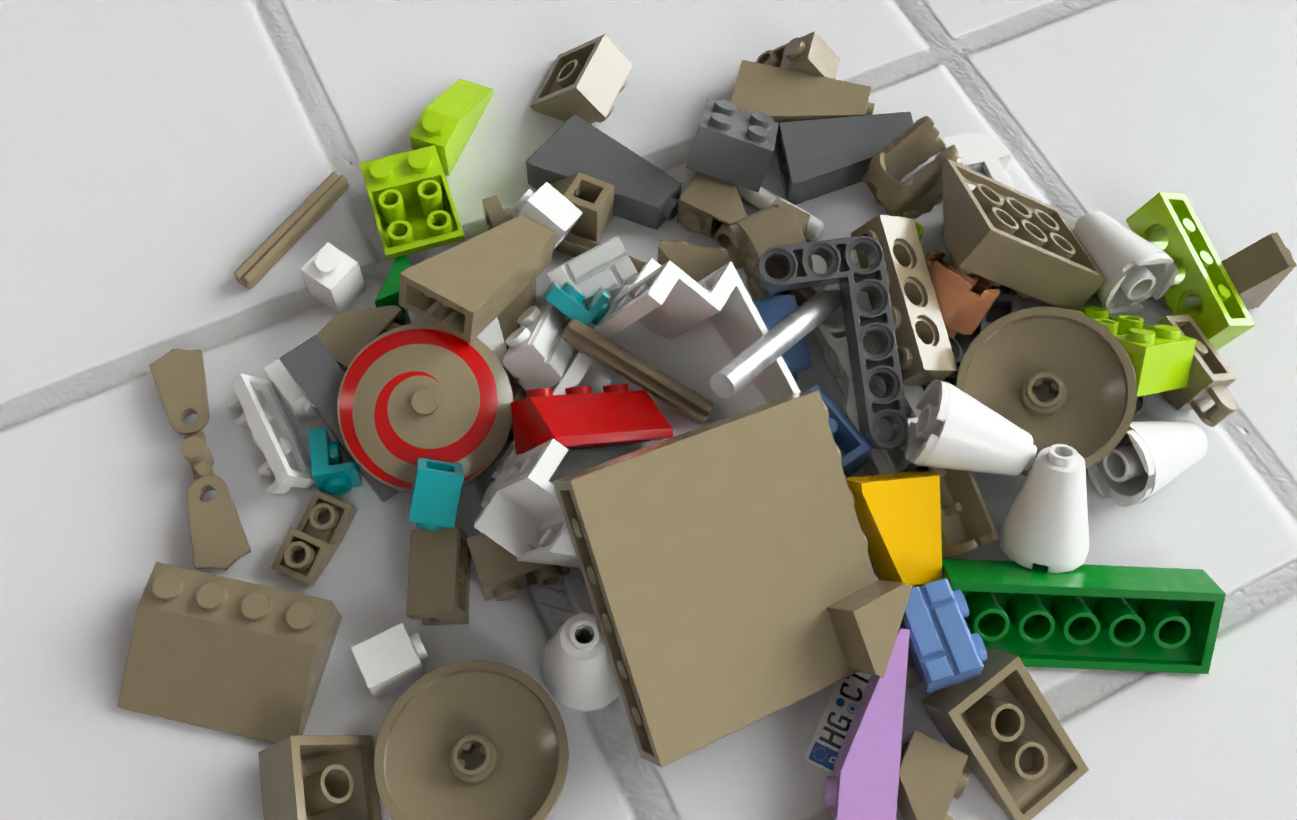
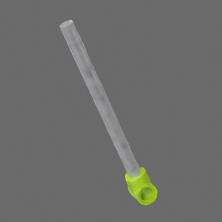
[710,216,924,398]

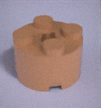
[925,250,1000,338]

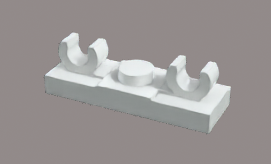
[227,373,315,495]

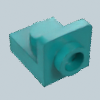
[544,280,610,326]
[308,427,362,495]

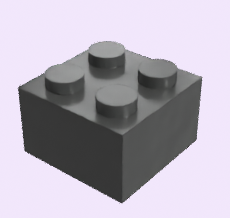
[685,99,779,193]

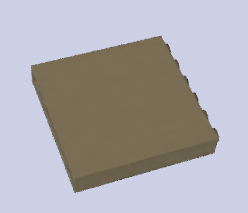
[553,390,879,768]

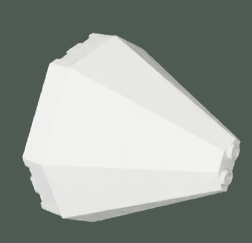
[474,258,846,568]

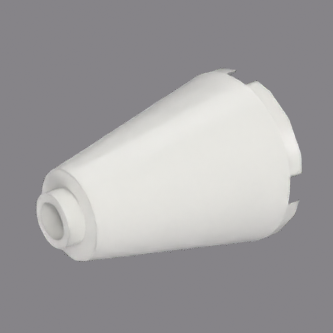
[1073,212,1178,317]
[905,379,1037,476]
[1087,421,1207,507]
[999,444,1089,573]
[541,613,621,712]

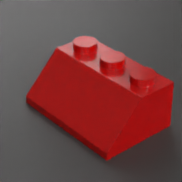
[511,384,674,454]

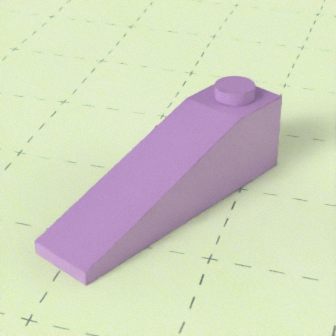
[823,628,910,820]

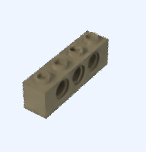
[851,214,958,386]

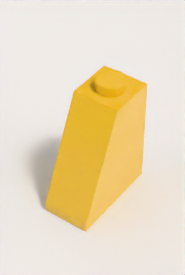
[846,471,943,587]

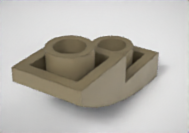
[271,490,358,586]

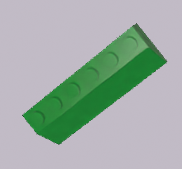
[942,558,1226,674]

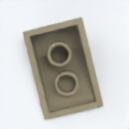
[921,648,1089,820]

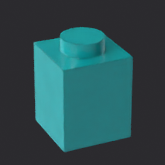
[408,457,464,531]

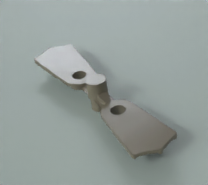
[149,348,251,571]

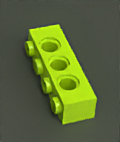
[1126,192,1255,350]

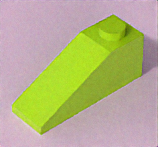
[409,79,494,176]

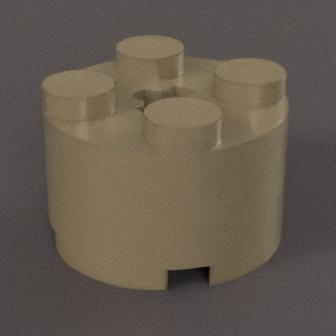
[727,203,813,301]

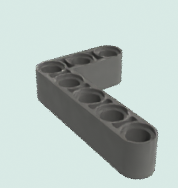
[753,236,908,449]

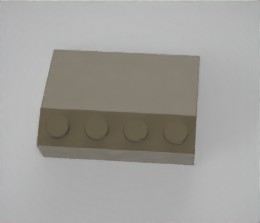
[942,159,1107,311]
[117,562,342,744]

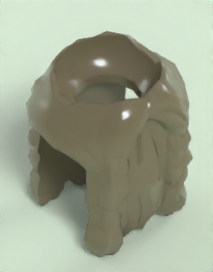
[861,116,970,220]

